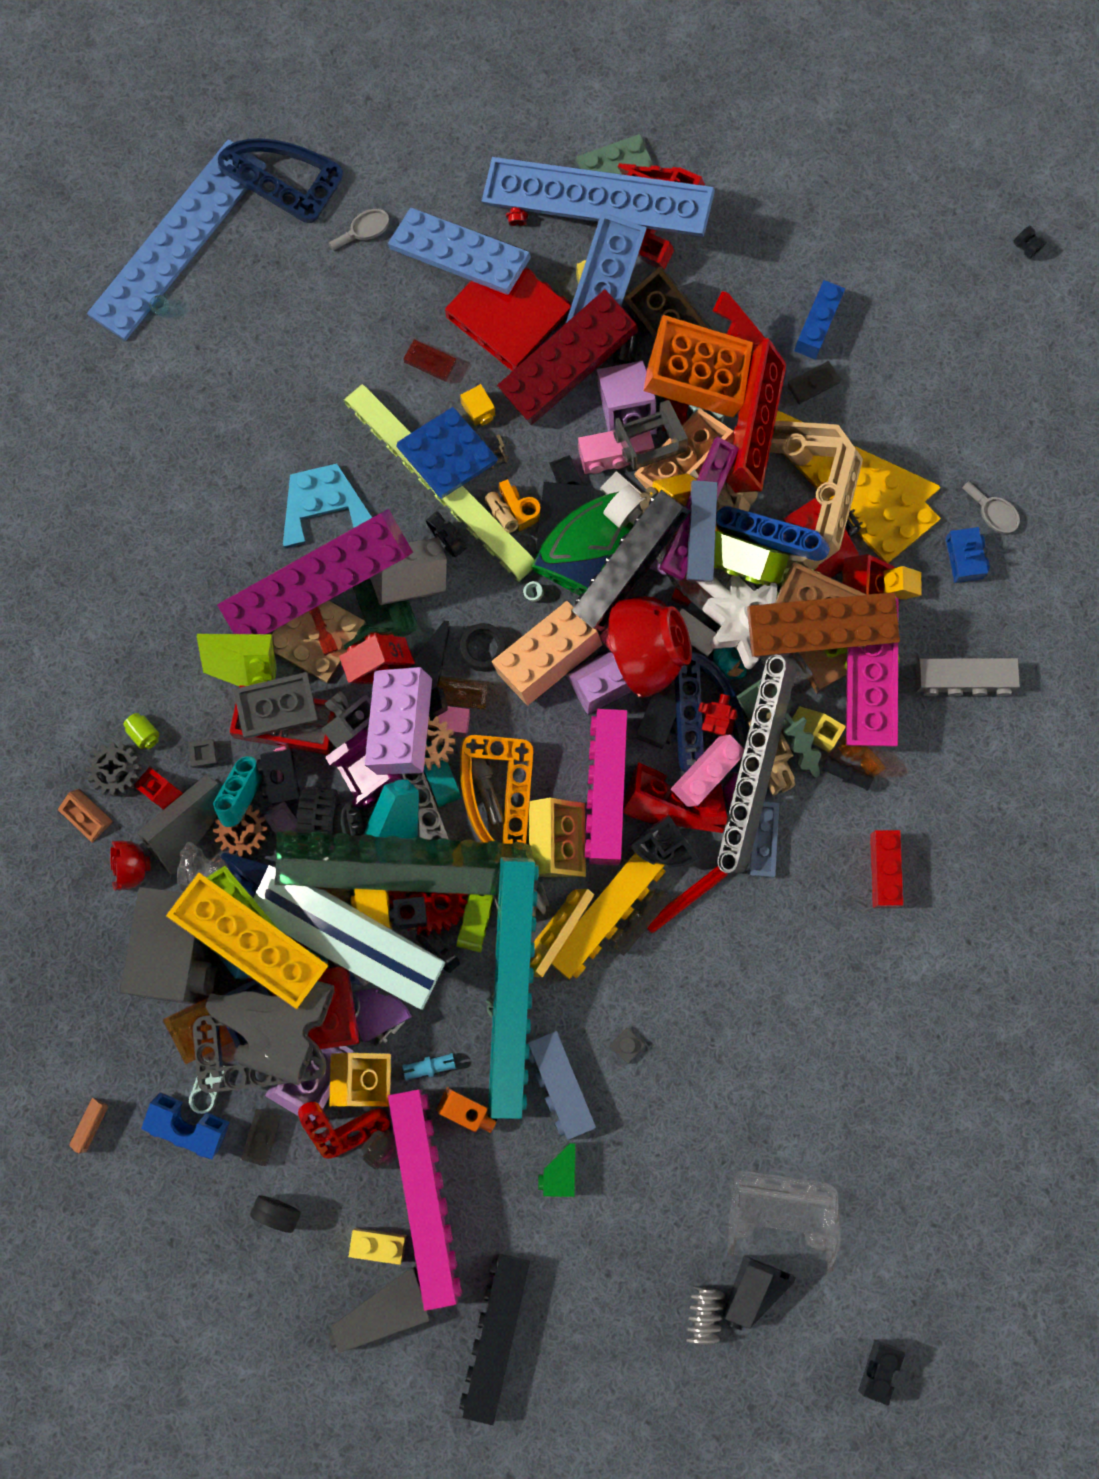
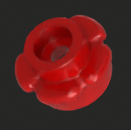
[506,207,529,226]

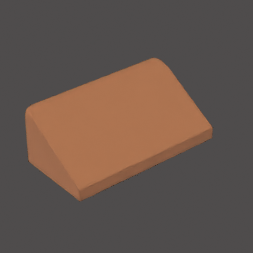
[58,789,113,843]
[69,1098,109,1153]

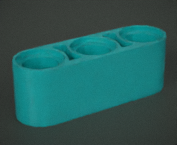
[424,738,462,807]
[213,756,263,827]

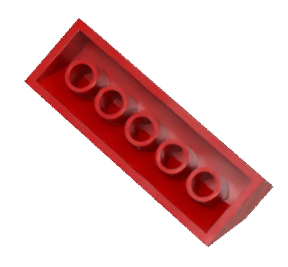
[726,338,787,493]

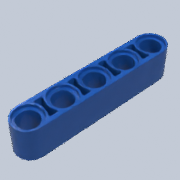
[716,506,830,561]

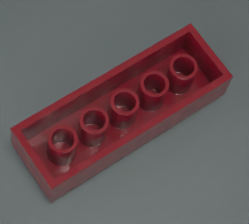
[497,289,638,425]

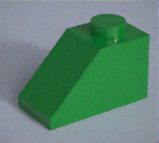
[538,1143,575,1197]

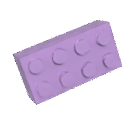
[365,667,432,775]

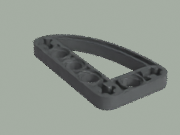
[193,1016,326,1093]

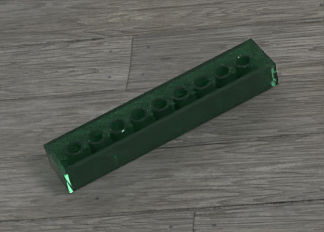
[274,831,534,895]

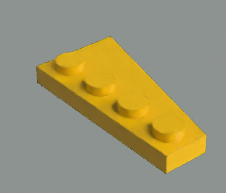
[530,889,594,977]

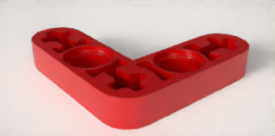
[298,1102,390,1159]

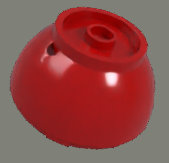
[609,599,692,698]

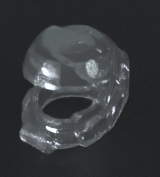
[177,842,230,892]

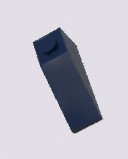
[220,852,269,898]

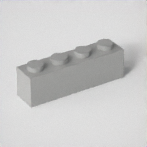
[915,658,1020,696]

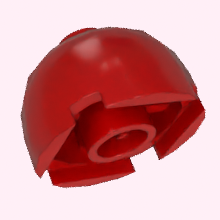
[110,840,150,891]

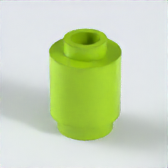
[123,713,160,749]

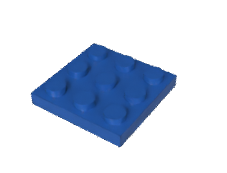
[396,407,498,499]

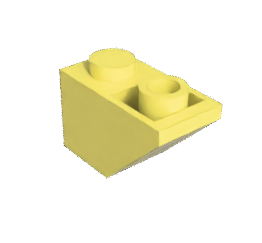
[792,706,846,753]

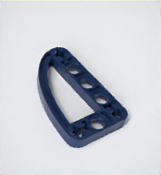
[218,138,343,223]
[675,652,748,773]

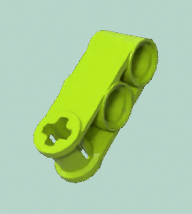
[456,878,495,953]

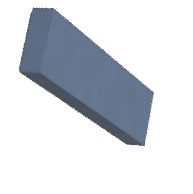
[687,480,717,582]

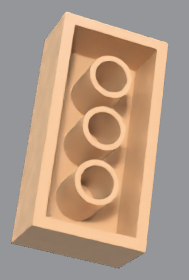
[492,601,602,706]

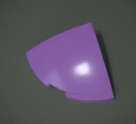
[354,989,412,1043]

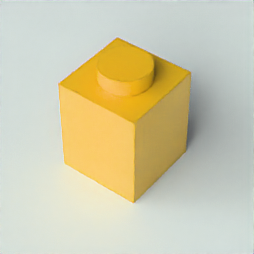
[460,384,495,426]
[884,566,922,600]

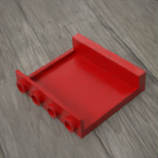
[445,267,571,371]

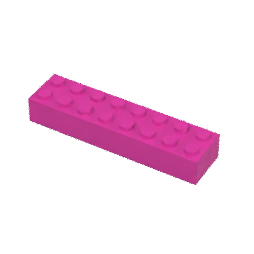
[388,1090,462,1311]

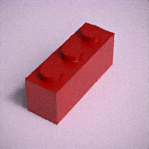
[870,830,903,908]

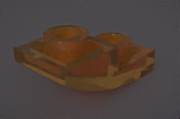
[839,735,886,777]

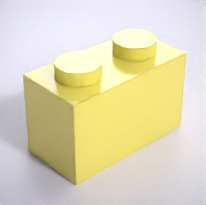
[348,1228,407,1265]

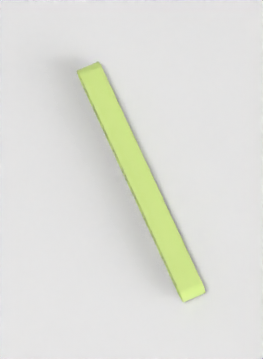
[344,384,534,582]

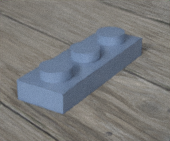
[749,802,779,878]

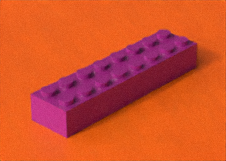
[217,508,413,634]

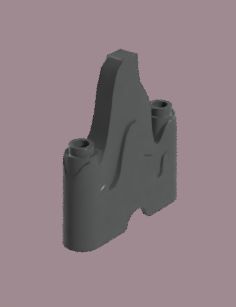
[206,981,334,1085]

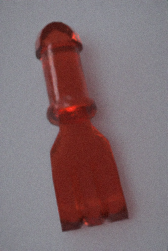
[309,606,338,656]

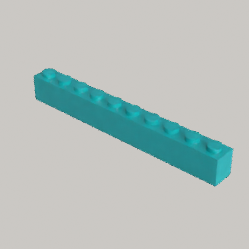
[488,857,539,1119]

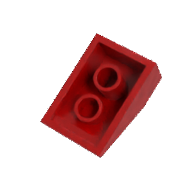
[783,498,860,578]

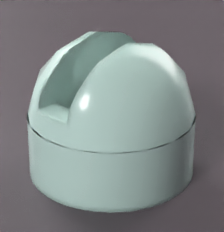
[523,581,544,602]

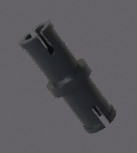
[822,756,874,791]

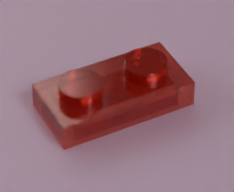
[403,339,456,382]

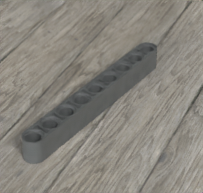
[718,655,796,873]

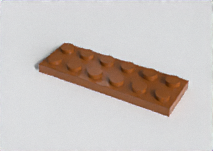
[747,592,900,657]

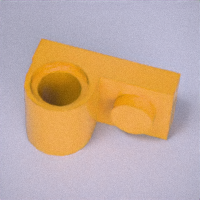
[499,479,541,531]

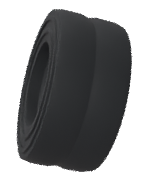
[250,1195,301,1233]

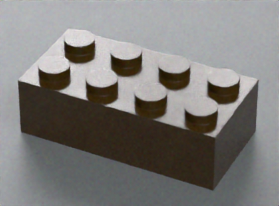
[624,266,713,339]

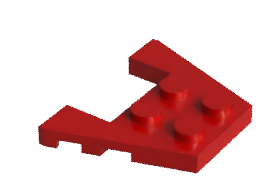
[713,291,765,354]

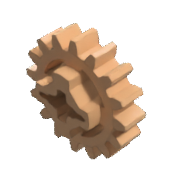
[424,716,456,770]

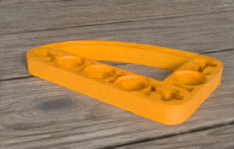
[460,735,533,858]

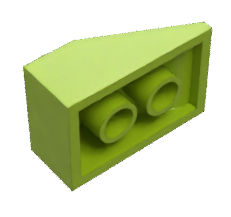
[197,634,276,686]

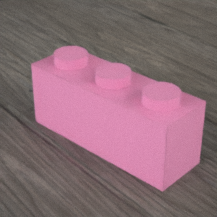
[578,431,655,474]
[671,734,744,807]

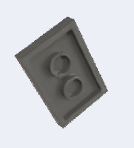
[233,672,319,739]

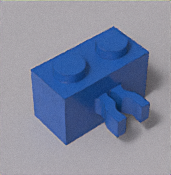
[946,527,990,583]

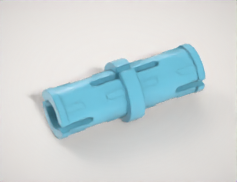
[403,1053,456,1081]

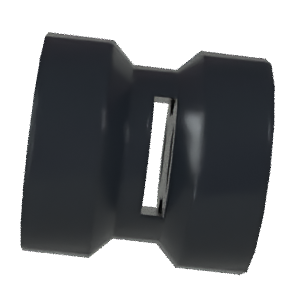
[1013,226,1047,259]

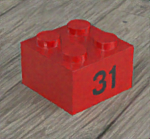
[339,633,415,684]

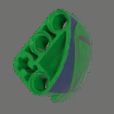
[531,491,646,596]

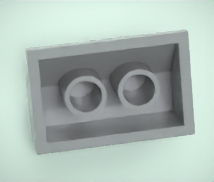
[370,537,447,605]

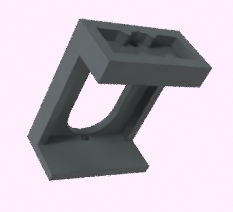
[613,400,688,470]

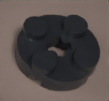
[426,511,467,558]

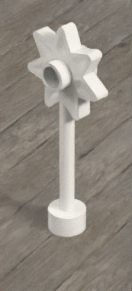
[603,484,789,669]

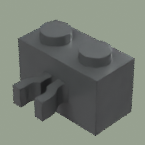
[322,691,371,748]

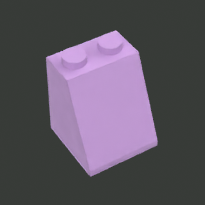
[597,361,657,435]
[566,650,631,715]

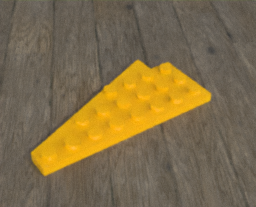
[776,411,941,564]

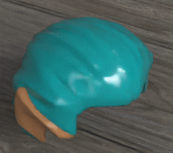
[713,647,747,680]

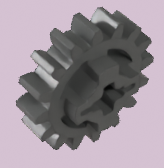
[85,742,142,797]

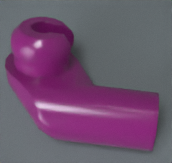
[723,772,738,807]

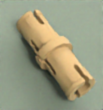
[484,492,519,533]

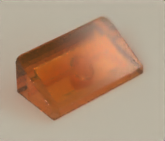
[439,676,489,709]

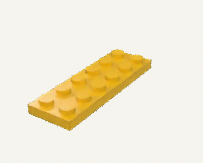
[166,873,328,1009]

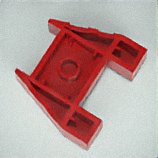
[617,163,705,269]

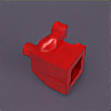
[698,694,738,736]

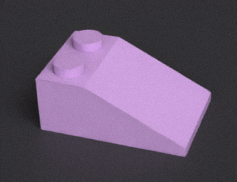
[265,1046,353,1120]

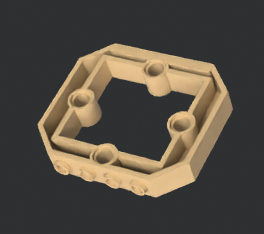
[716,421,863,570]

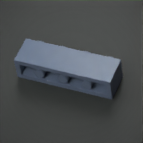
[528,1031,596,1140]

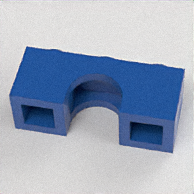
[794,280,845,360]
[141,1092,230,1160]

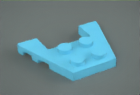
[283,464,372,548]

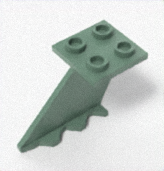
[736,679,821,778]

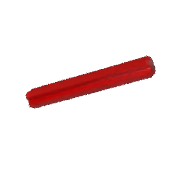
[645,866,728,933]

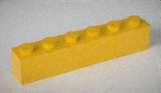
[551,853,666,980]

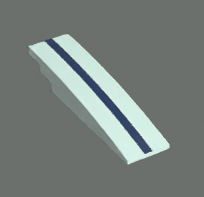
[253,865,446,1009]

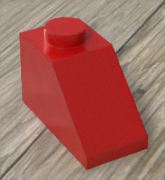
[134,767,183,810]

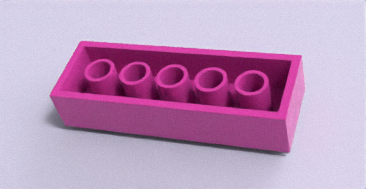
[585,709,627,866]

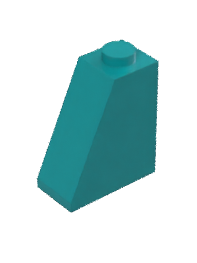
[362,779,419,854]

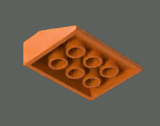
[643,315,753,418]

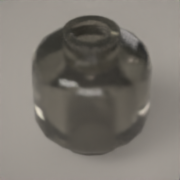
[362,1130,398,1170]

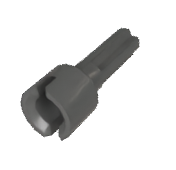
[472,758,504,826]

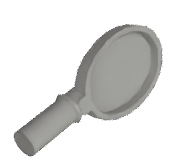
[329,209,389,251]
[962,481,1020,534]

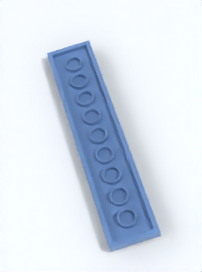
[87,139,266,341]
[481,157,715,237]

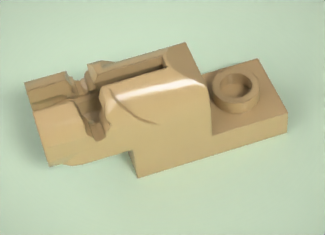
[748,712,796,796]

